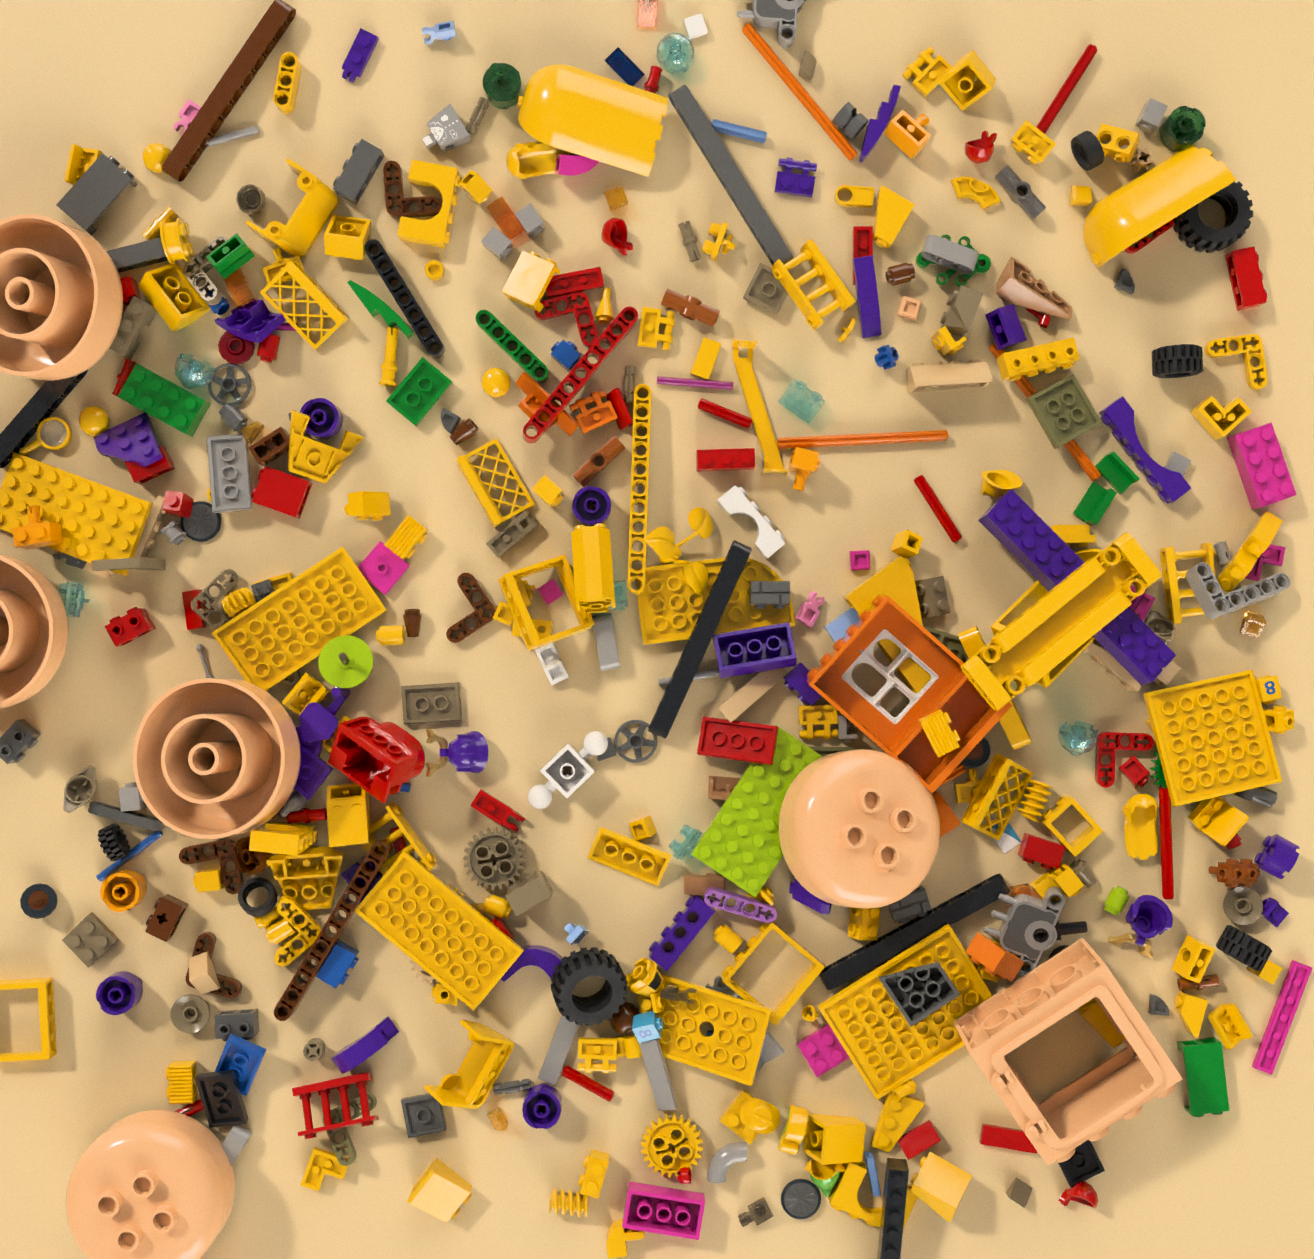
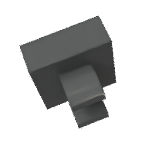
[251,579,274,602]

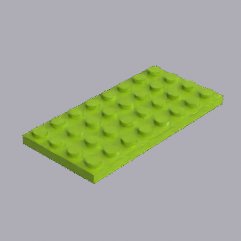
[691,725,823,898]

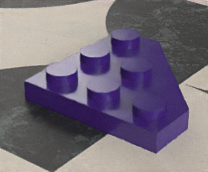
[94,412,163,467]

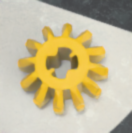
[221,588,256,617]

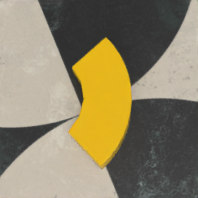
[951,177,1001,209]

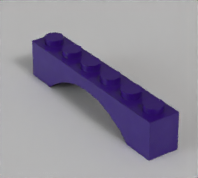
[1099,396,1192,504]

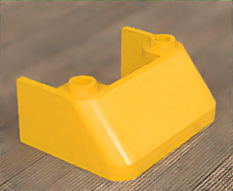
[246,158,339,258]
[424,1020,514,1109]

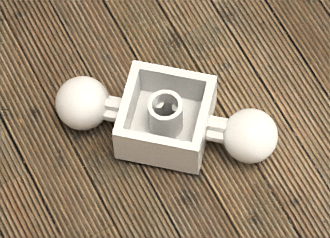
[528,731,608,809]

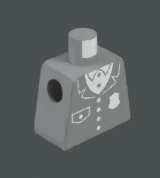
[422,104,471,152]

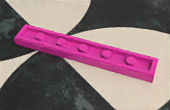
[1252,960,1312,1075]

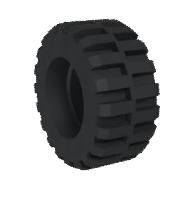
[1173,181,1253,253]
[551,947,628,1026]

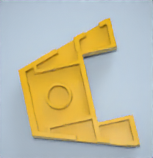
[288,410,364,484]

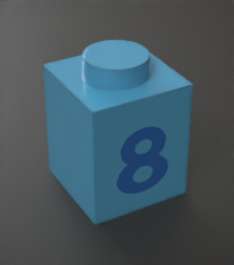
[632,1011,664,1043]

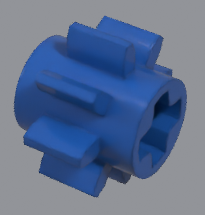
[875,345,899,370]

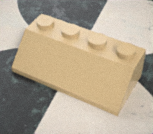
[907,359,992,392]

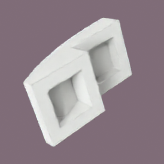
[535,643,569,685]

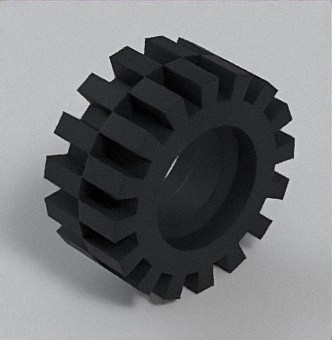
[98,823,130,861]

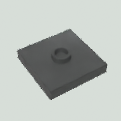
[401,1093,447,1138]

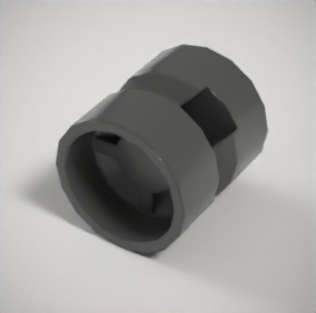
[832,102,869,140]

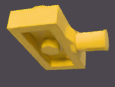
[262,248,304,285]
[954,768,981,804]

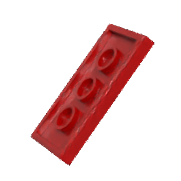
[697,717,779,765]

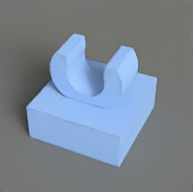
[564,923,589,945]

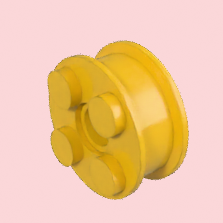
[160,218,194,264]

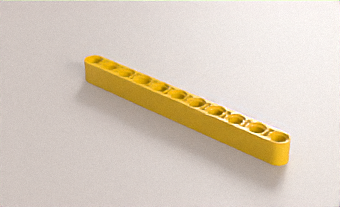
[628,384,651,595]

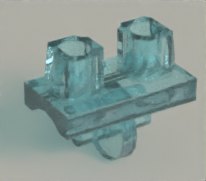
[59,581,90,617]
[668,825,703,860]

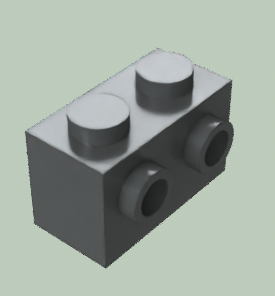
[0,719,41,764]
[214,1009,259,1041]

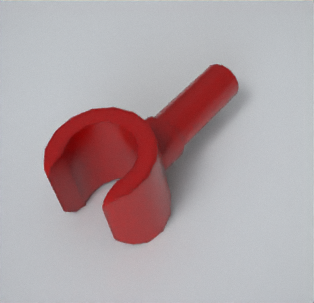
[1026,308,1051,328]

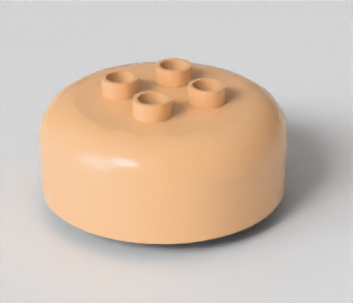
[0,214,123,381]
[0,554,69,709]
[133,678,301,839]
[779,749,940,908]
[65,1110,235,1259]

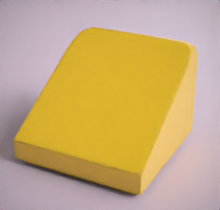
[1069,185,1092,207]
[629,816,657,841]

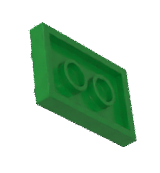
[386,357,453,427]

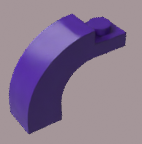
[501,945,563,982]
[331,1017,399,1074]

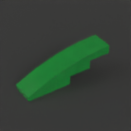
[347,280,414,339]

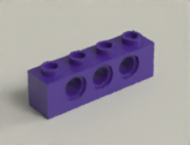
[648,895,715,971]

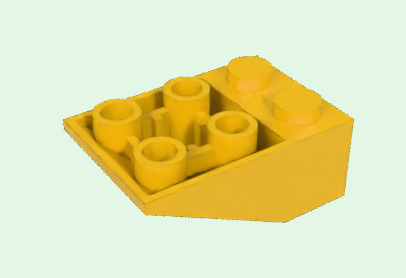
[326,783,370,847]

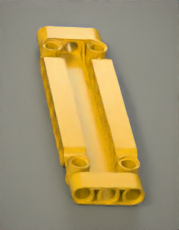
[960,532,1162,711]

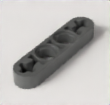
[88,801,163,831]

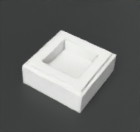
[683,13,708,40]

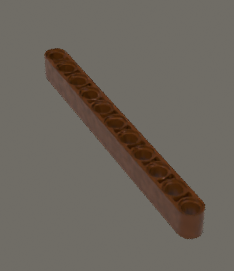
[162,0,296,182]
[274,838,393,1021]

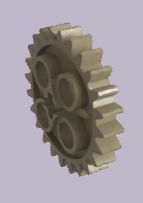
[463,827,526,891]

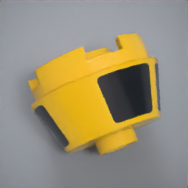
[626,958,663,997]

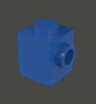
[551,340,581,372]

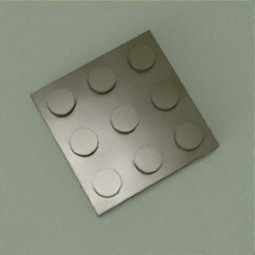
[1026,374,1102,449]

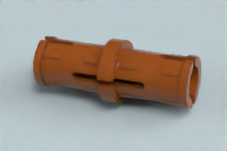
[1177,974,1220,991]

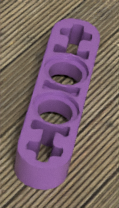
[704,887,777,923]

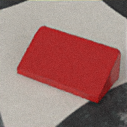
[606,387,633,430]
[182,589,207,630]
[898,1120,941,1160]

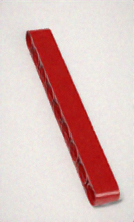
[523,306,638,443]

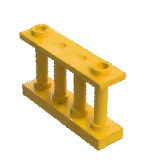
[771,239,856,331]
[1160,542,1220,624]
[361,802,437,875]

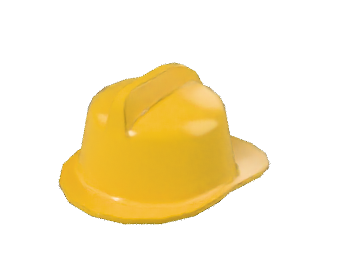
[981,470,1022,498]
[739,1098,780,1135]

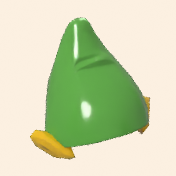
[804,1159,845,1197]

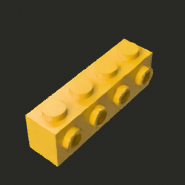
[996,337,1080,382]

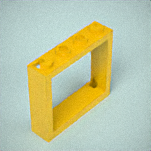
[498,554,595,651]
[721,921,825,1026]
[0,977,57,1062]

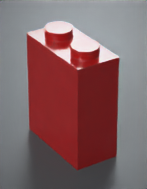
[251,466,313,519]

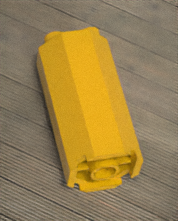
[571,524,616,613]

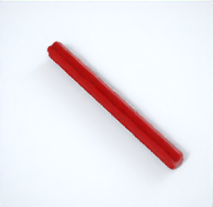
[1036,44,1098,134]
[1159,787,1174,900]

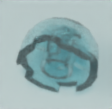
[657,33,694,74]
[174,353,215,389]
[1058,721,1099,756]

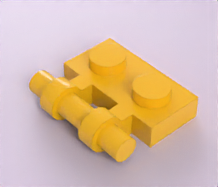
[902,47,952,97]
[637,307,676,351]
[798,705,838,740]
[578,1037,617,1074]

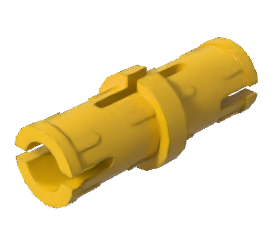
[142,207,178,240]

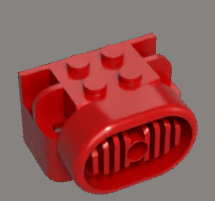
[328,716,425,803]

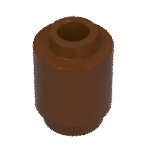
[885,263,915,286]

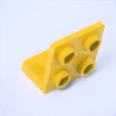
[1187,796,1249,846]

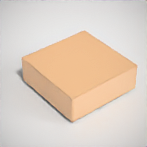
[897,296,922,321]

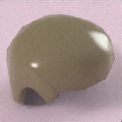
[236,184,266,214]

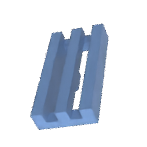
[864,1151,881,1197]

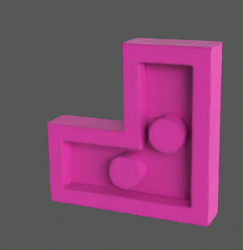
[1244,544,1286,581]

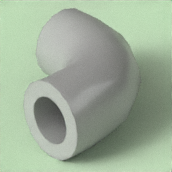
[707,1142,747,1183]

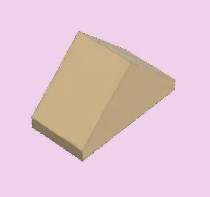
[188,951,221,995]

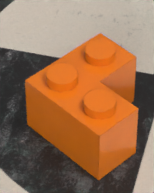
[965,932,1025,982]

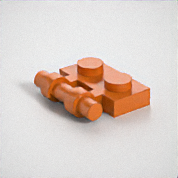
[569,390,618,435]

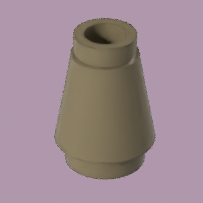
[1069,859,1096,888]

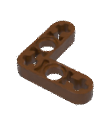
[383,160,442,218]
[446,573,496,643]
[179,838,244,894]
[186,932,242,998]

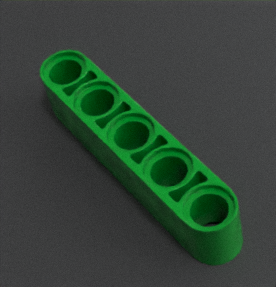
[475,310,549,384]

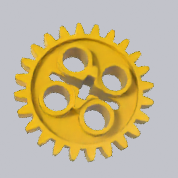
[641,1113,703,1178]

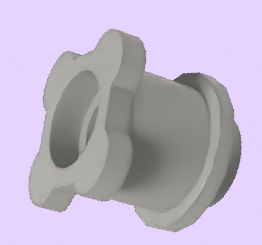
[160,520,187,545]

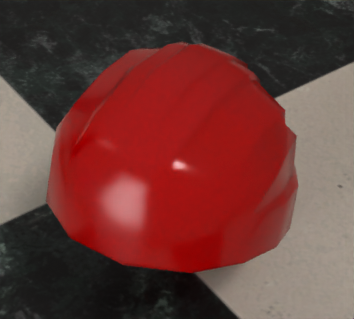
[964,131,997,164]
[601,218,633,255]
[1058,1181,1099,1208]

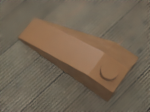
[996,257,1072,320]

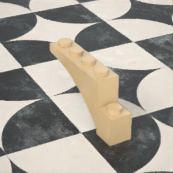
[84,495,168,579]
[1081,642,1181,691]

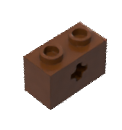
[248,427,290,466]
[145,894,188,942]

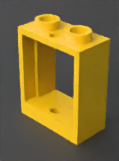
[1039,795,1103,857]

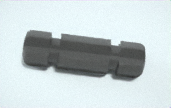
[493,1079,531,1096]

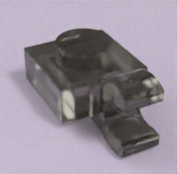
[660,985,696,1004]
[738,1197,774,1227]

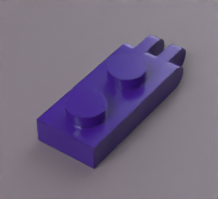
[342,28,379,83]

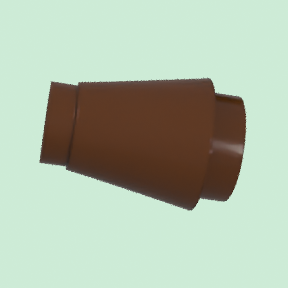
[450,418,479,445]
[403,609,422,637]

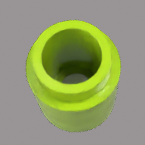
[1104,886,1130,916]

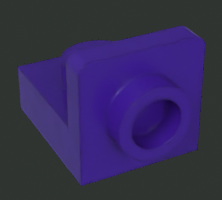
[1261,897,1289,927]

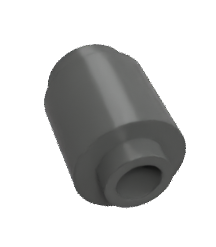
[219,403,248,432]

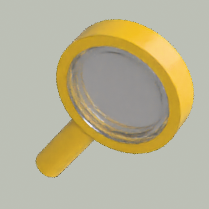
[19,417,72,456]

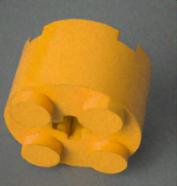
[100,869,147,912]

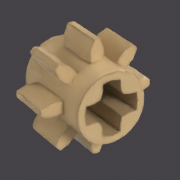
[1129,147,1154,173]

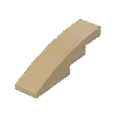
[718,668,788,723]

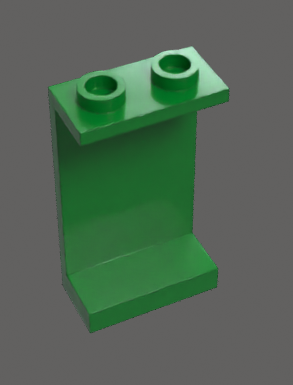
[1177,1037,1230,1117]

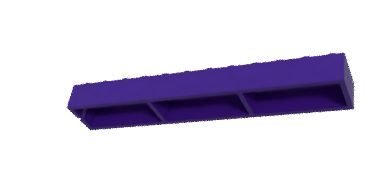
[978,489,1176,685]

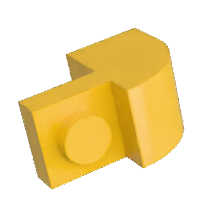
[606,1219,644,1259]

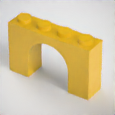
[397,159,462,248]
[249,821,318,855]
[828,1162,918,1229]

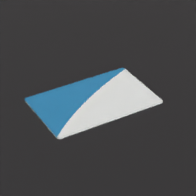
[992,822,1021,854]

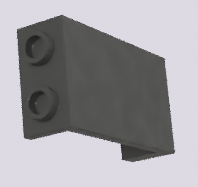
[56,153,138,235]

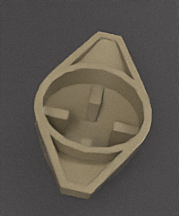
[1146,611,1176,646]
[63,765,96,813]

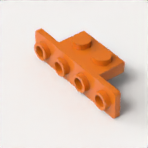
[516,372,579,436]

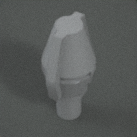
[279,790,308,818]

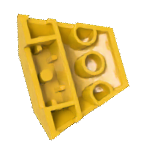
[266,846,343,910]

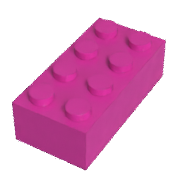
[1227,422,1297,509]
[622,1181,705,1240]

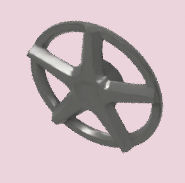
[208,363,251,406]
[614,720,657,763]

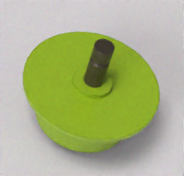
[318,635,373,688]

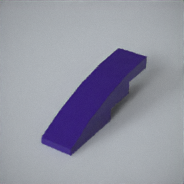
[859,85,901,162]
[852,255,882,338]

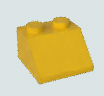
[939,50,996,111]
[324,214,371,260]

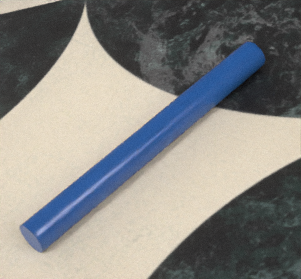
[96,831,163,882]

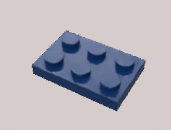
[215,1034,267,1096]

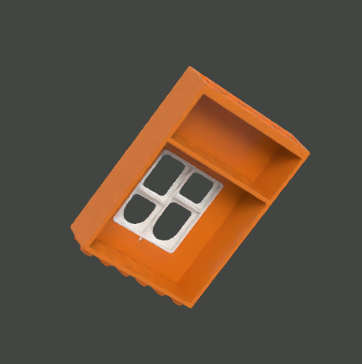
[806,594,1013,793]

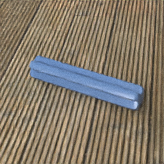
[711,119,767,143]

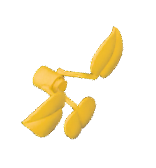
[644,507,713,596]

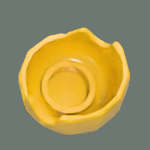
[142,143,171,173]
[481,367,511,398]
[79,406,110,438]

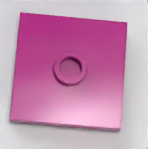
[358,541,410,595]

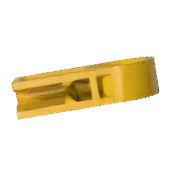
[834,185,874,208]

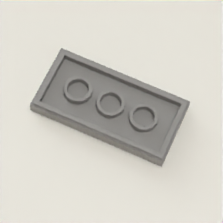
[207,434,253,513]

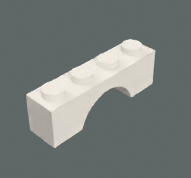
[717,485,785,559]

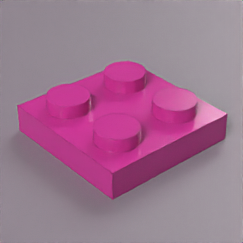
[797,1024,849,1077]

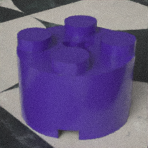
[300,398,343,439]
[572,486,611,526]
[1254,834,1300,879]
[96,971,143,1015]
[522,1083,562,1129]

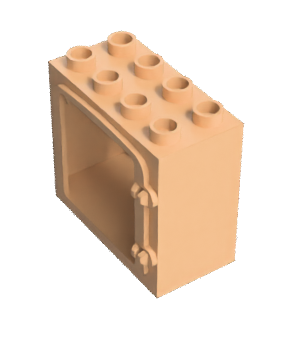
[953,937,1183,1166]

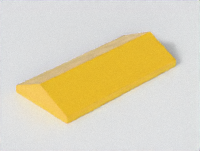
[587,826,672,886]

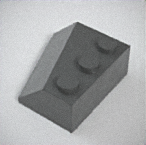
[878,961,960,1027]

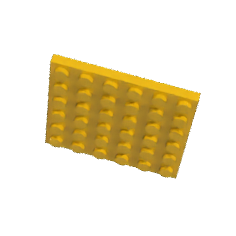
[1143,669,1282,807]

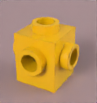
[1263,705,1294,734]

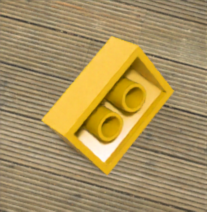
[138,262,210,332]

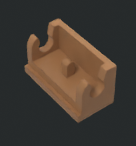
[708,776,740,800]

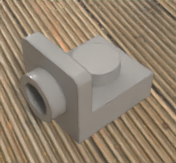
[836,715,858,742]

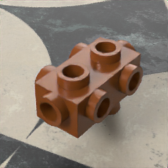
[1209,859,1260,888]

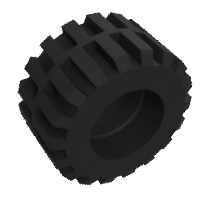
[1152,344,1203,378]
[1216,925,1272,971]

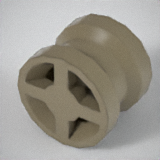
[303,1038,326,1061]

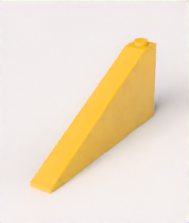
[843,556,931,693]

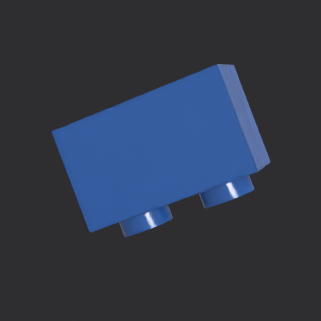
[316,940,359,989]

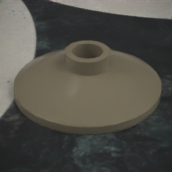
[1223,886,1263,925]
[171,994,210,1033]

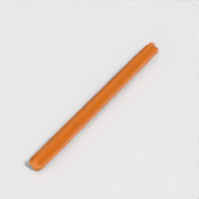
[742,23,858,161]
[989,343,1101,481]
[777,430,948,449]

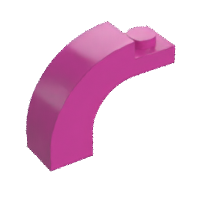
[555,154,599,176]

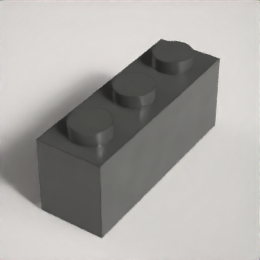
[333,138,385,205]

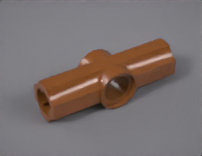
[661,289,720,327]
[572,436,626,487]

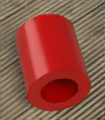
[257,334,281,363]

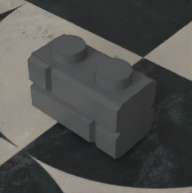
[750,581,790,609]
[888,886,931,923]

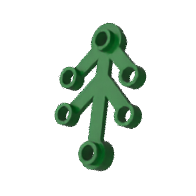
[915,235,991,287]

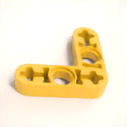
[1204,334,1268,390]
[274,896,321,967]

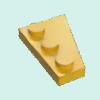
[870,1091,925,1152]

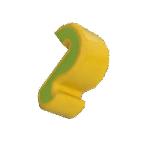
[778,1104,809,1155]

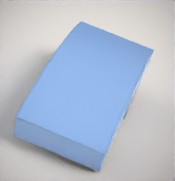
[824,608,860,643]

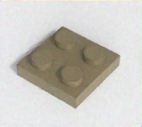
[743,263,788,315]
[62,912,119,968]

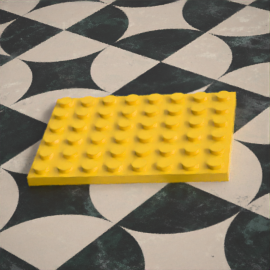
[818,924,992,1100]

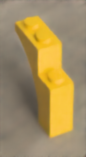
[1216,510,1283,593]

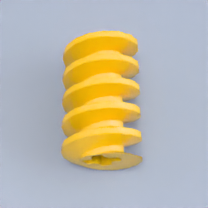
[1017,780,1054,823]
[549,1188,589,1218]

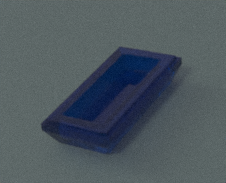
[604,47,645,86]

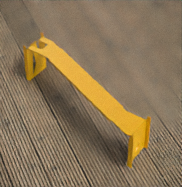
[731,337,788,477]

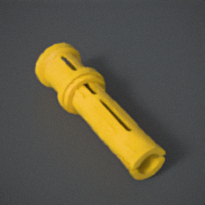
[379,327,399,387]

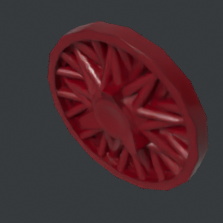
[218,331,255,364]

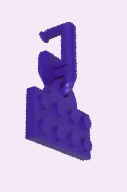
[294,687,351,800]

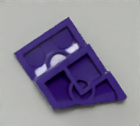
[214,299,286,343]

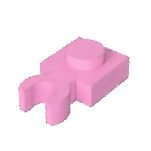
[174,99,201,134]
[795,591,824,628]

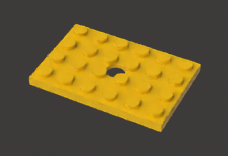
[657,974,772,1086]

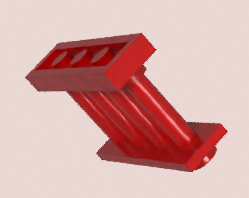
[292,1072,379,1139]

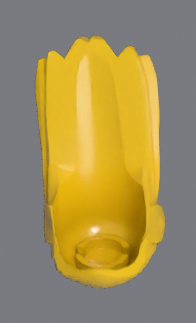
[506,141,573,180]
[1122,794,1158,860]

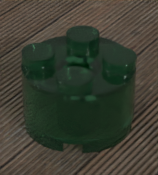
[483,63,523,109]
[1159,106,1206,152]

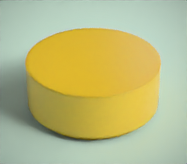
[425,260,445,281]

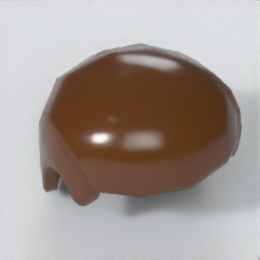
[609,1002,640,1034]

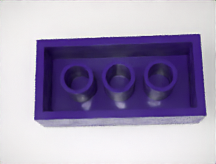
[713,622,797,678]

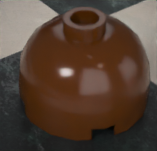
[235,836,272,876]

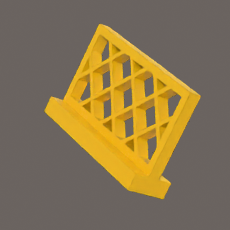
[260,260,349,350]
[456,438,535,528]
[961,753,1034,841]

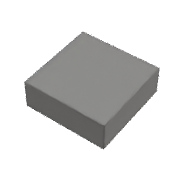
[1165,452,1191,476]

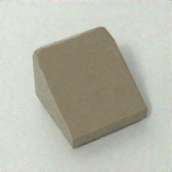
[798,50,817,78]
[1006,1177,1033,1208]

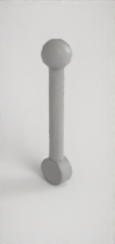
[196,644,214,678]

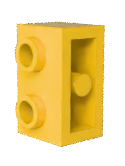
[577,1149,609,1199]

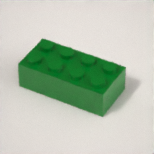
[118,363,211,437]

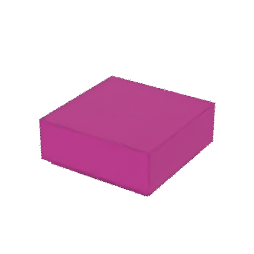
[849,550,870,571]
[537,579,564,605]

